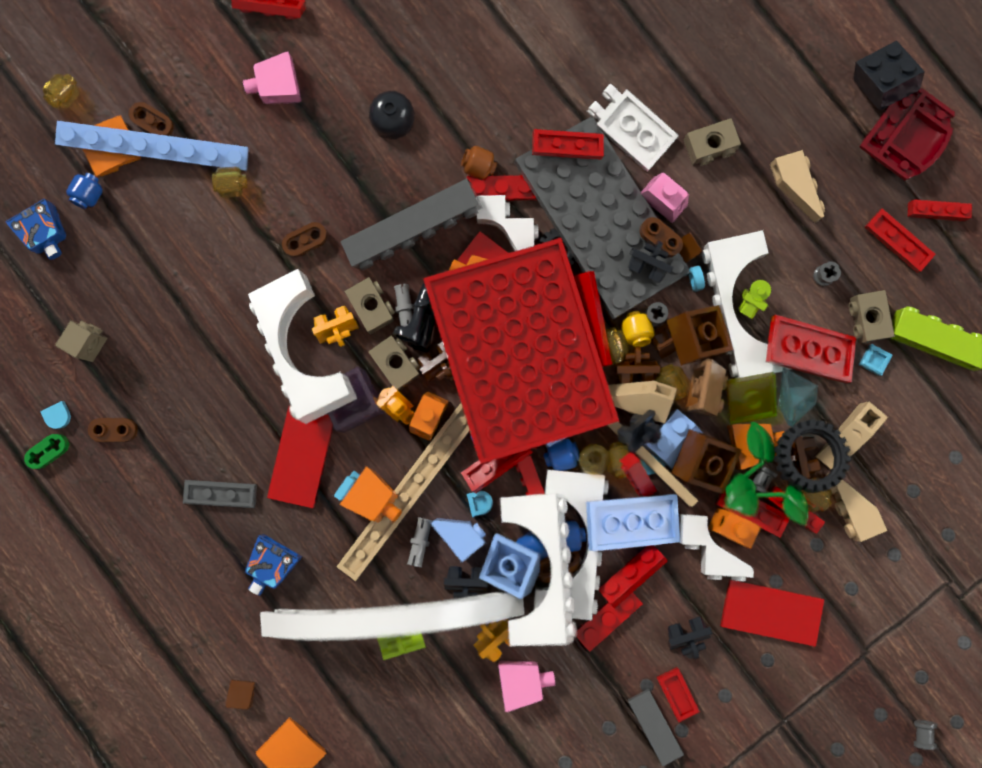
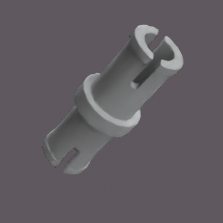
[394,284,414,326]
[407,517,433,567]

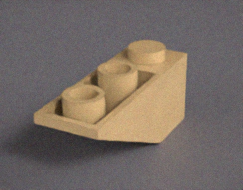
[770,150,825,223]
[608,381,677,423]
[815,402,888,470]
[825,473,887,542]

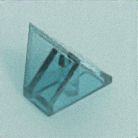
[779,367,818,427]

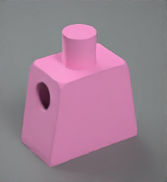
[243,52,301,104]
[641,173,689,223]
[499,661,555,712]

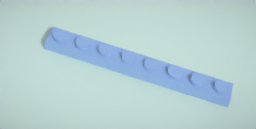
[55,121,249,171]

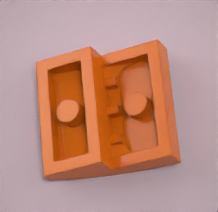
[81,115,141,178]
[256,717,326,768]

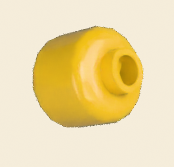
[621,311,655,347]

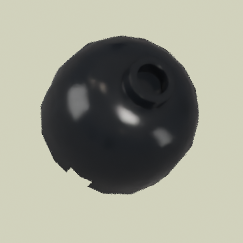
[369,91,415,139]

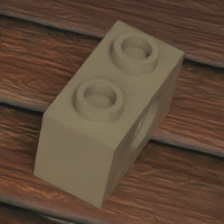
[684,118,741,166]
[345,277,395,335]
[849,290,894,344]
[55,320,108,362]
[369,335,420,391]

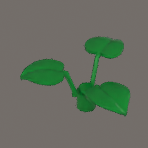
[725,422,808,525]

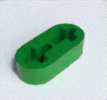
[24,434,69,469]

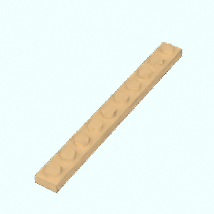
[337,403,470,581]

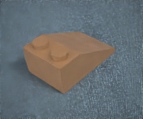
[685,360,728,417]

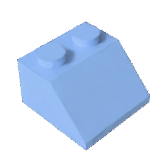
[643,409,703,471]
[431,518,486,562]
[479,534,540,599]

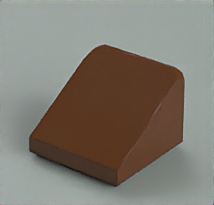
[673,232,703,263]
[651,323,676,359]
[225,680,255,710]

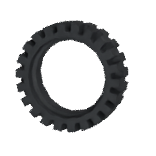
[774,420,851,493]

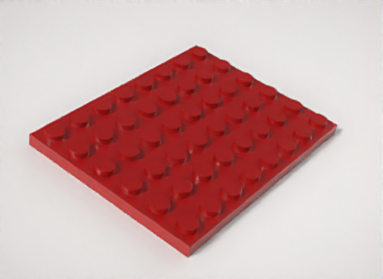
[423,238,619,464]

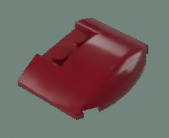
[859,88,955,181]

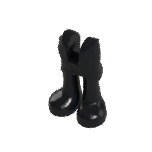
[392,283,436,352]

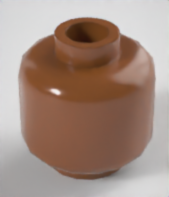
[461,146,497,180]

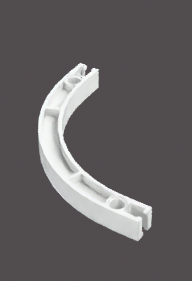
[260,590,524,639]

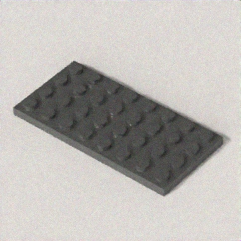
[514,116,690,320]

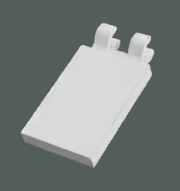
[587,84,679,172]

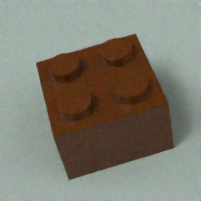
[667,305,734,365]
[671,429,742,494]

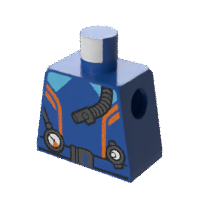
[6,198,66,260]
[245,534,302,596]

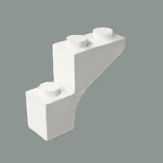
[477,195,538,251]
[678,514,754,581]

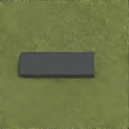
[183,480,257,508]
[628,689,684,766]

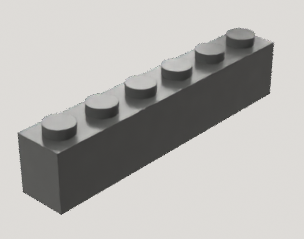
[340,179,483,270]

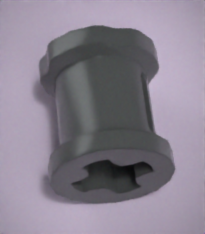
[813,261,841,286]
[644,302,668,326]
[753,466,778,493]
[914,720,937,750]

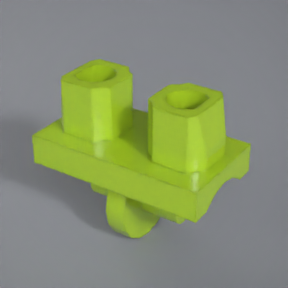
[738,280,771,319]
[377,633,426,660]

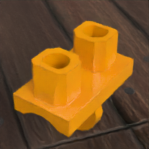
[312,306,359,347]
[376,386,415,425]
[474,619,510,662]

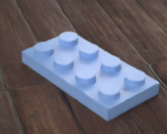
[586,494,680,551]

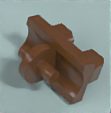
[418,342,454,382]
[615,346,660,384]
[790,435,821,478]

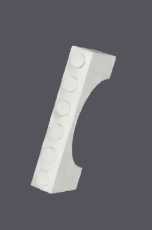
[702,230,792,380]
[248,269,357,424]
[533,470,608,620]
[500,494,576,646]

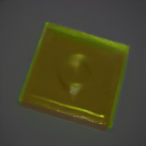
[726,372,777,425]

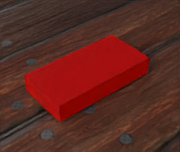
[656,667,700,723]

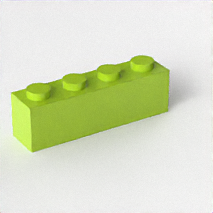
[891,306,982,371]

